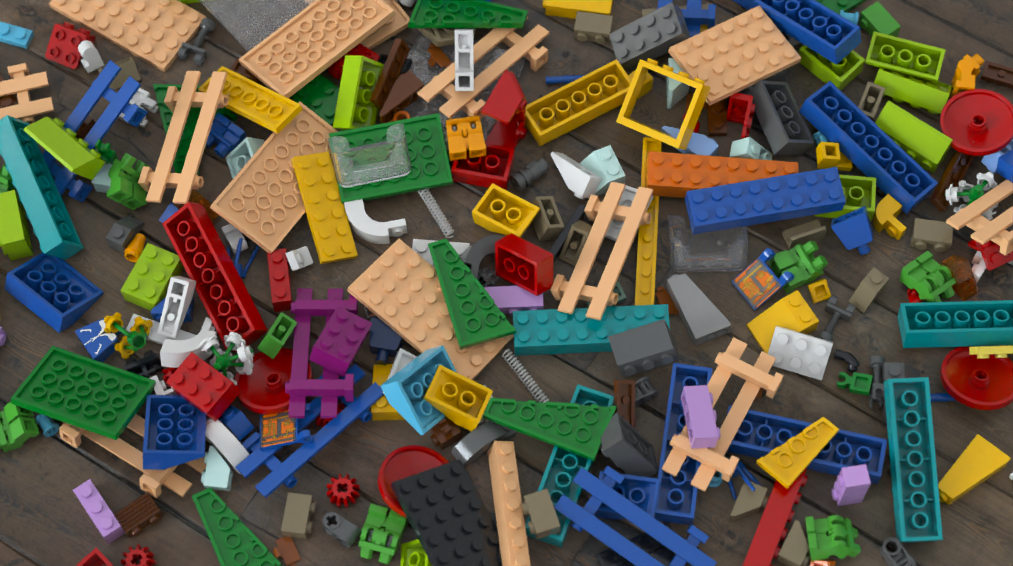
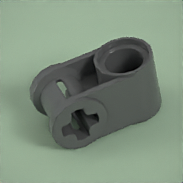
[635,376,659,407]
[323,512,362,548]
[879,537,917,566]

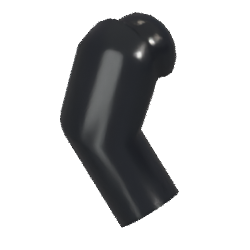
[834,349,859,372]

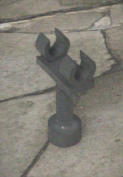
[177,18,216,66]
[817,295,856,342]
[869,356,885,411]

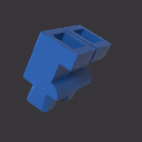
[206,112,246,158]

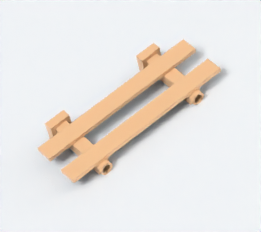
[418,16,549,119]
[0,63,54,124]
[138,71,229,204]
[946,180,1013,256]
[550,182,654,320]
[661,337,784,492]
[59,414,207,499]

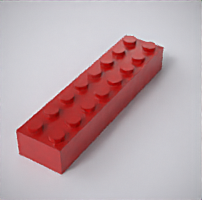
[162,202,268,352]

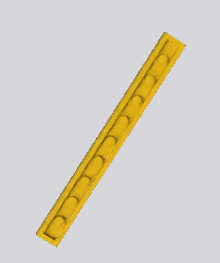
[634,137,662,306]

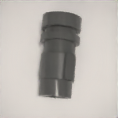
[510,158,549,192]

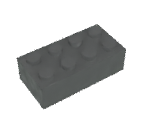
[609,2,691,72]
[747,80,815,156]

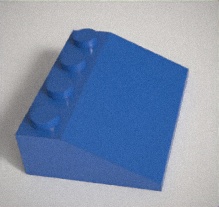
[4,252,104,333]
[143,395,206,470]

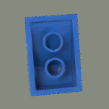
[595,471,660,520]

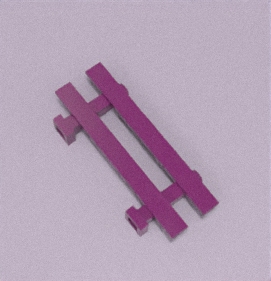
[285,288,358,418]

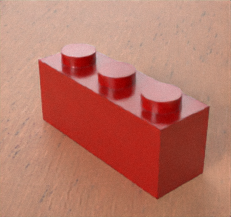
[267,248,293,312]

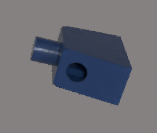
[370,317,405,365]

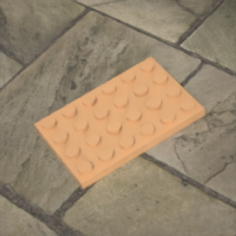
[668,6,801,106]

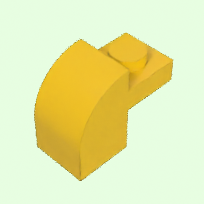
[816,142,853,171]
[873,194,907,241]

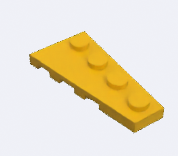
[756,416,839,489]

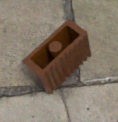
[113,492,163,538]

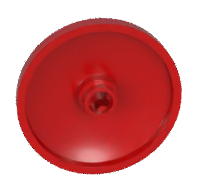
[940,89,1013,156]
[940,346,1013,410]
[235,348,313,414]
[378,445,449,518]

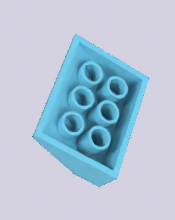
[381,345,457,435]

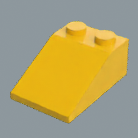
[472,183,540,237]
[746,290,819,354]
[371,364,405,421]
[424,365,493,432]

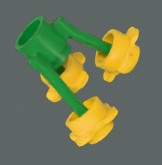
[104,312,153,359]

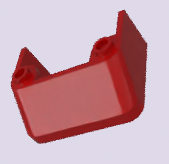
[481,70,528,148]

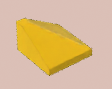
[808,278,831,304]

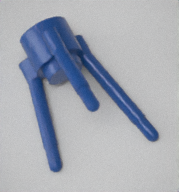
[227,238,260,278]
[728,456,762,500]

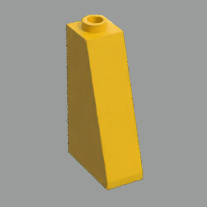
[542,0,613,19]
[938,434,1011,505]

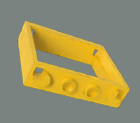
[616,58,711,150]

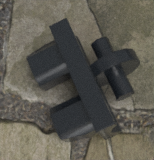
[124,350,164,378]

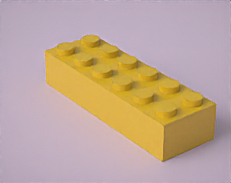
[526,59,632,146]

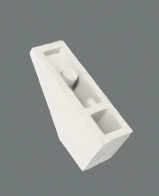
[551,152,602,199]
[157,276,196,338]

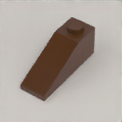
[379,70,424,124]

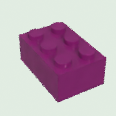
[309,306,372,377]

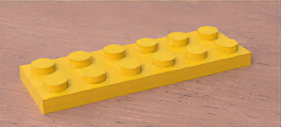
[198,66,303,134]
[292,152,358,264]

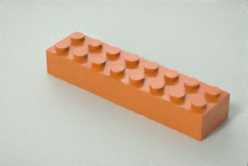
[645,151,798,198]

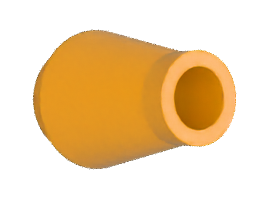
[124,233,146,262]

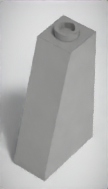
[666,273,731,346]

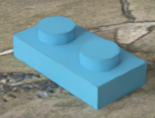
[0,21,34,49]

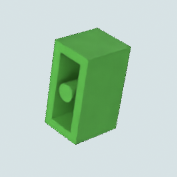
[858,1,901,38]
[257,312,298,359]

